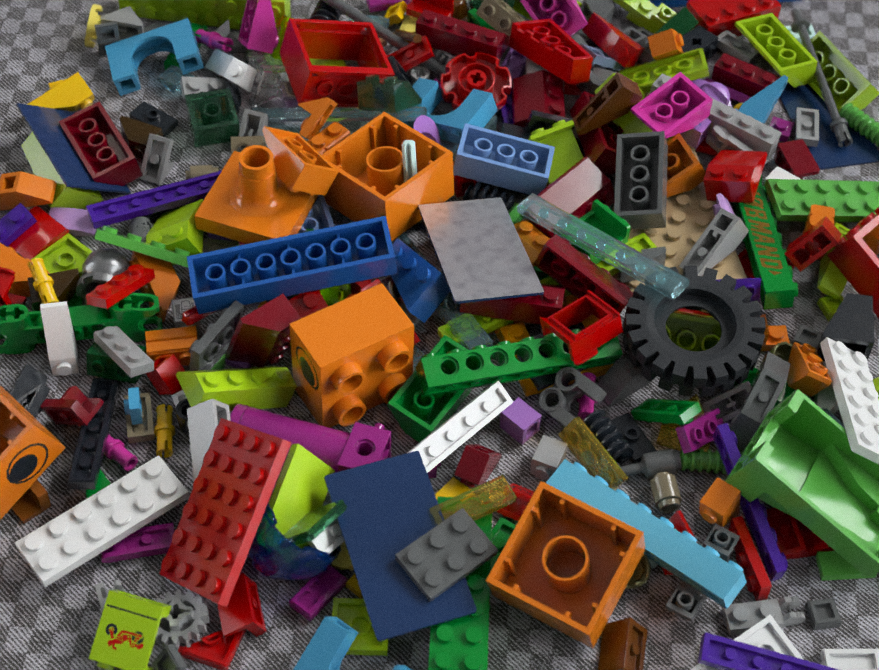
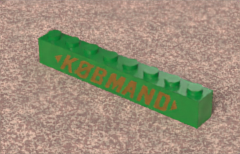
[732,175,798,310]

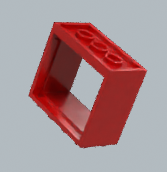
[279,18,394,108]
[827,206,879,318]

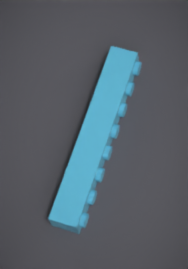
[546,459,746,609]

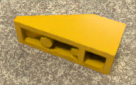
[27,72,95,111]

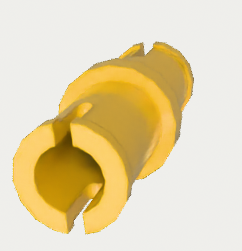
[27,258,59,304]
[154,404,175,458]

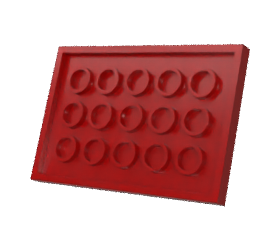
[159,418,292,607]

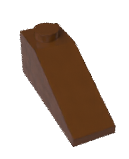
[572,72,643,136]

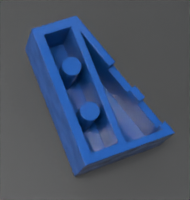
[391,238,450,323]

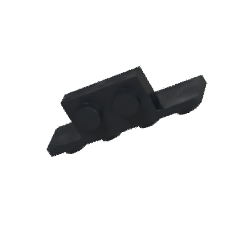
[502,110,586,158]
[10,364,50,418]

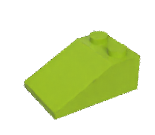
[146,199,204,266]

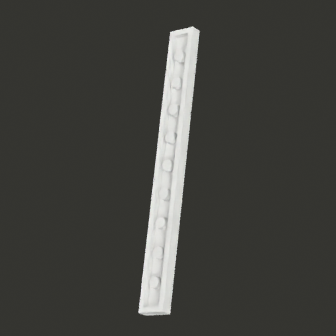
[304,381,513,559]

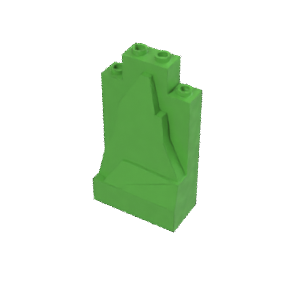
[725,389,879,578]

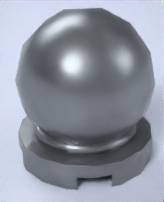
[76,248,130,305]

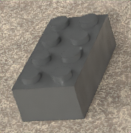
[614,131,668,229]

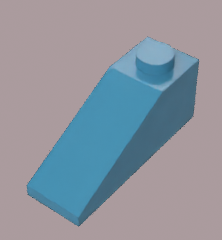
[735,75,788,124]

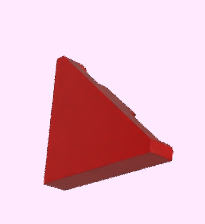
[178,629,247,670]

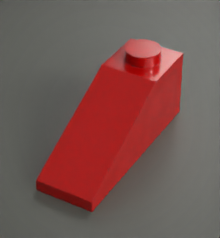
[582,12,645,67]

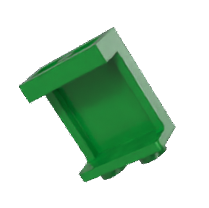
[554,199,631,264]

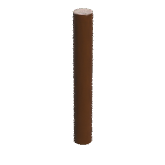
[394,29,422,43]

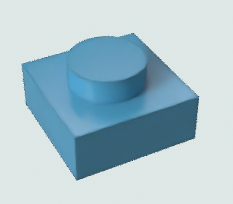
[124,387,143,425]

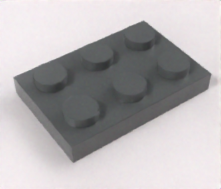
[189,300,244,371]
[395,508,498,602]

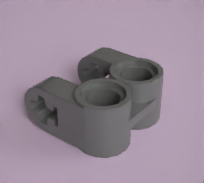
[539,367,607,435]

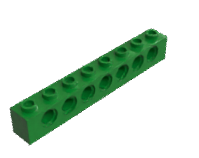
[416,329,623,397]

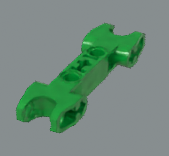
[0,293,163,355]

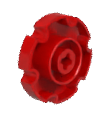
[440,52,512,111]

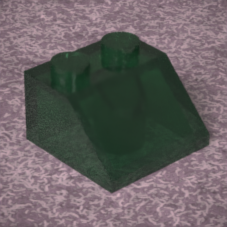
[357,75,422,113]
[185,88,239,147]

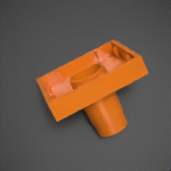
[194,145,319,244]

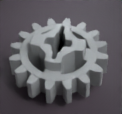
[154,590,210,650]

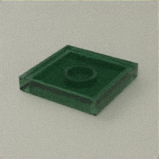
[275,499,347,551]

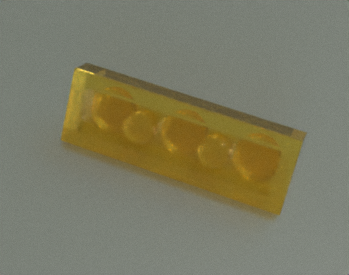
[558,417,628,491]
[429,475,516,525]

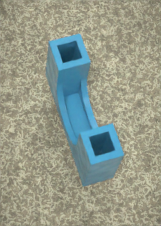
[105,18,204,96]
[391,78,498,144]
[293,616,411,670]

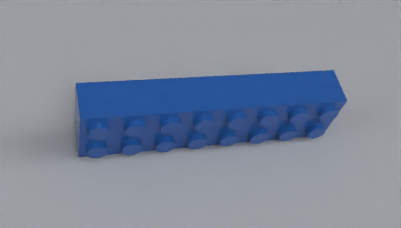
[187,216,397,314]

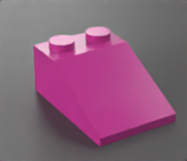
[238,0,279,54]
[520,0,588,37]
[630,72,713,139]

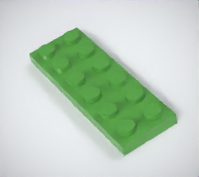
[764,179,879,222]

